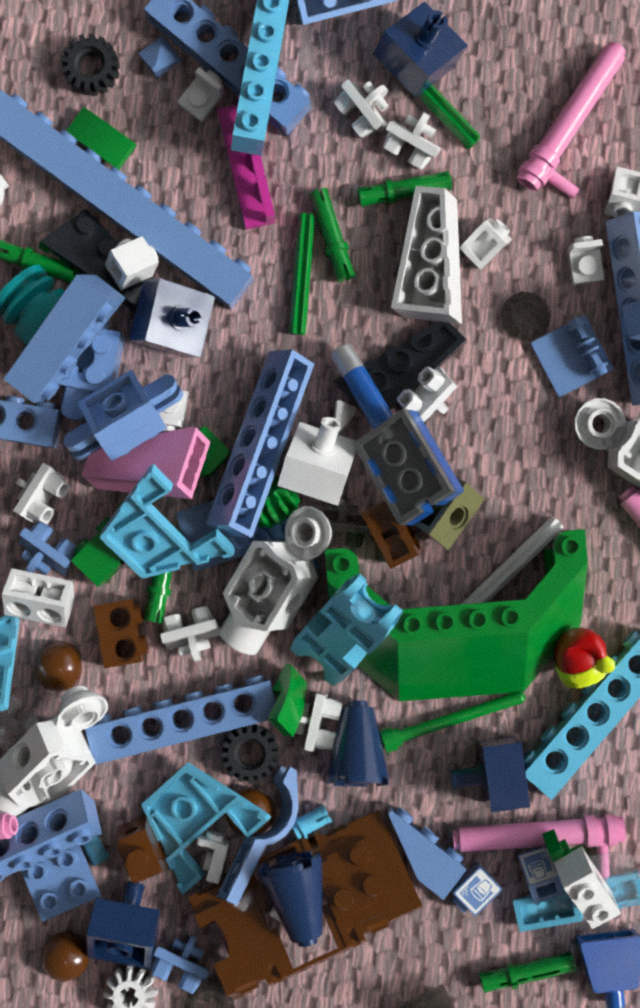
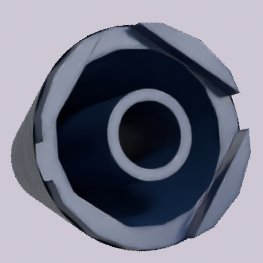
[326,700,389,787]
[258,851,322,947]

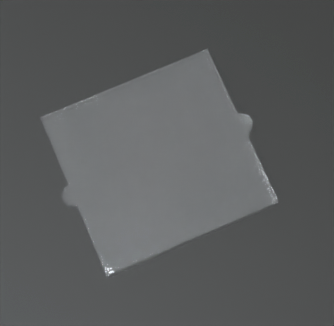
[588,849,640,907]

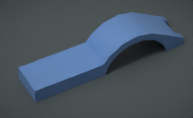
[216,765,299,906]

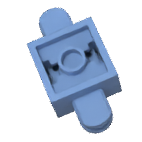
[58,319,125,422]
[63,369,183,461]

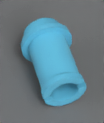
[292,804,332,840]
[81,836,110,866]

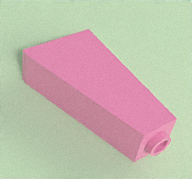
[81,427,210,499]

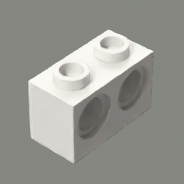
[2,568,75,628]
[553,847,621,929]

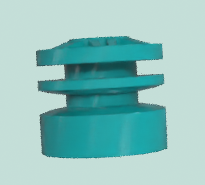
[0,264,65,346]

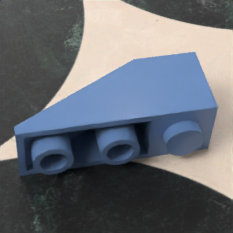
[387,806,467,900]

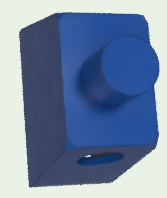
[575,929,640,1008]

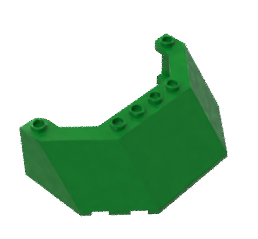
[325,529,588,702]

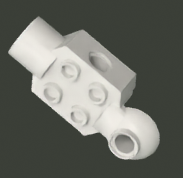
[575,398,640,488]
[219,506,332,655]
[0,686,108,817]

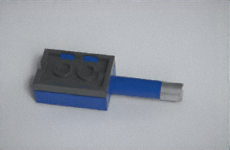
[331,343,465,525]

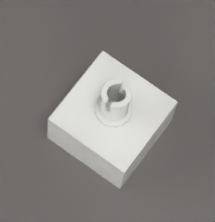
[277,417,356,506]

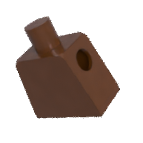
[115,814,170,884]

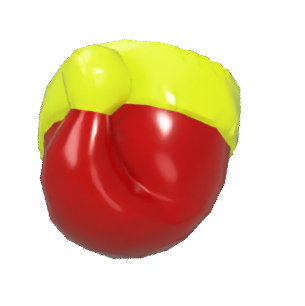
[554,627,615,689]

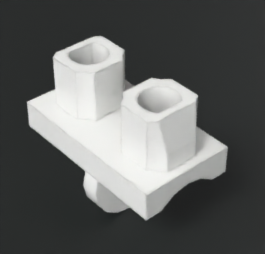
[334,79,389,138]
[383,113,441,170]
[397,366,458,422]
[13,463,70,524]
[160,606,220,662]
[295,692,343,752]

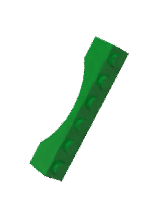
[71,425,232,587]

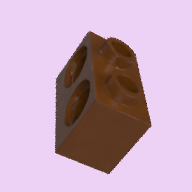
[361,500,423,569]
[93,599,149,668]

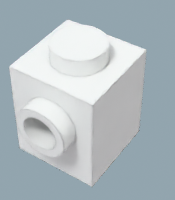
[105,236,159,290]

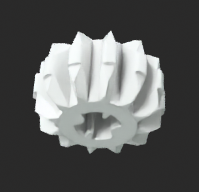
[103,965,158,1008]

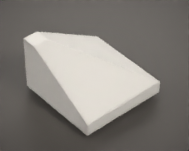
[334,400,357,435]

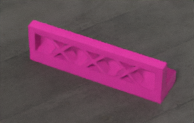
[217,95,276,230]

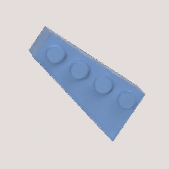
[4,275,126,403]

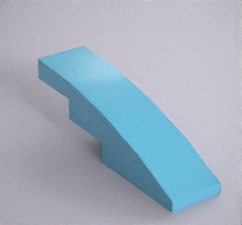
[513,869,640,932]

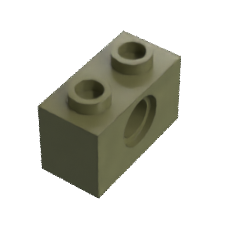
[413,477,485,550]

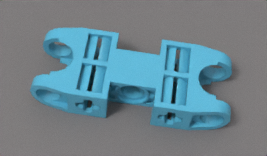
[290,573,403,686]

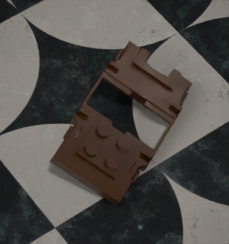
[188,810,423,1000]

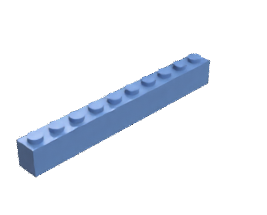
[0,90,253,310]

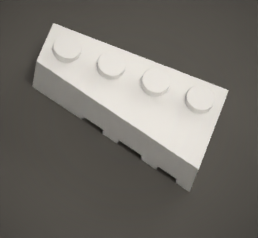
[391,186,462,324]

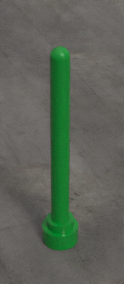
[379,691,526,754]

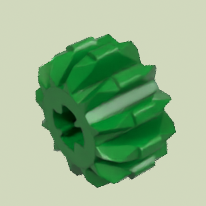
[257,476,300,529]

